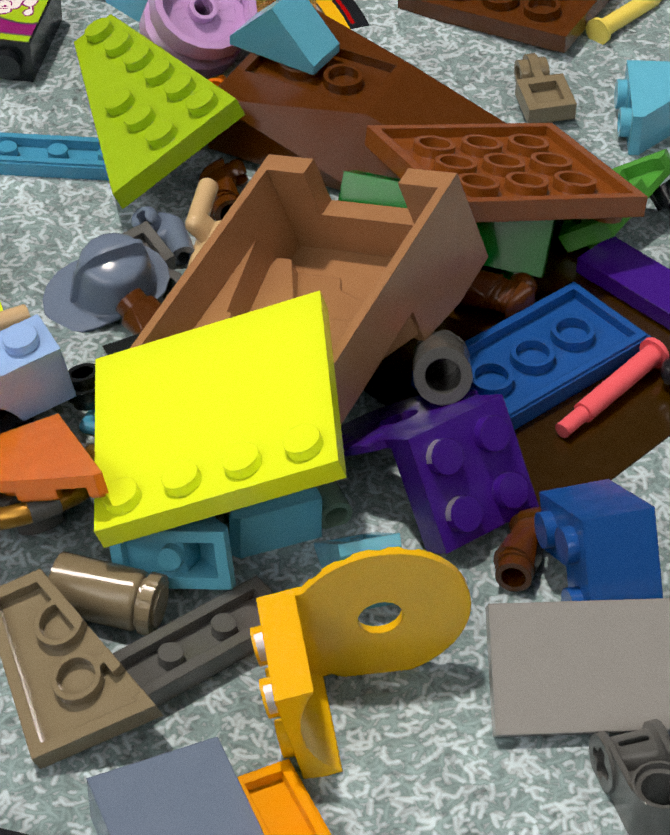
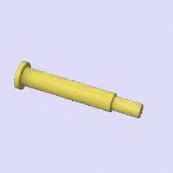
[586,0,662,45]

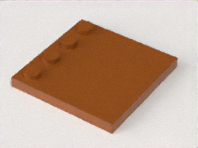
[365,123,648,224]

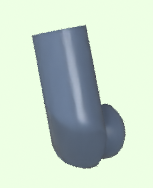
[131,206,195,266]

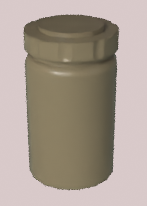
[49,551,169,635]

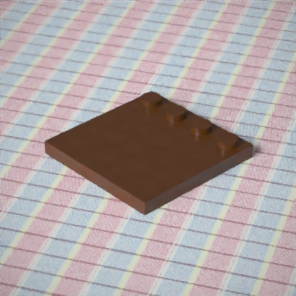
[398,0,610,53]

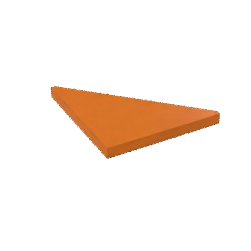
[0,413,109,502]

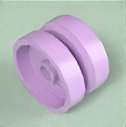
[139,0,257,79]

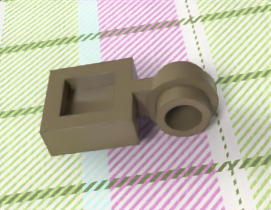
[514,53,577,123]

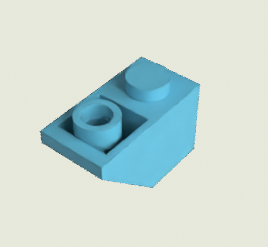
[614,60,670,155]

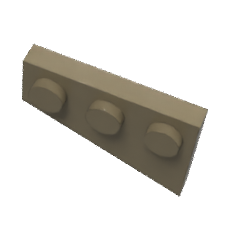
[0,568,164,769]

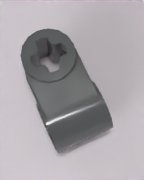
[589,719,670,835]

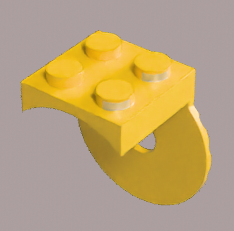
[250,547,471,779]

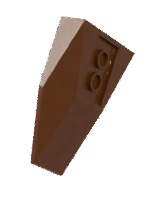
[208,9,505,190]

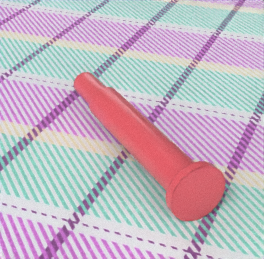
[555,337,670,438]

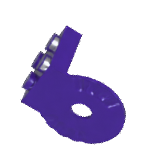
[341,389,539,554]

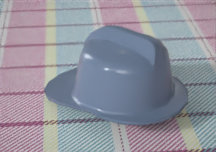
[42,233,170,333]

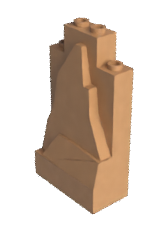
[130,154,488,513]

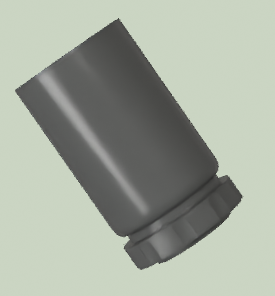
[412,330,473,405]

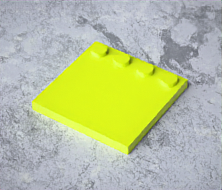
[94,290,347,548]

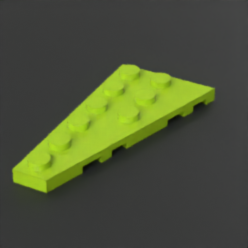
[74,14,246,209]

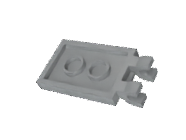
[485,598,670,738]

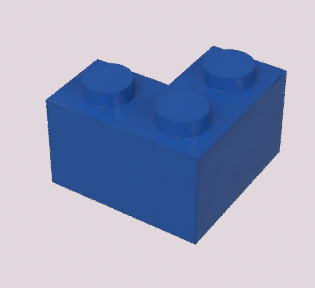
[534,479,663,601]

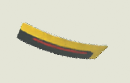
[314,0,369,29]

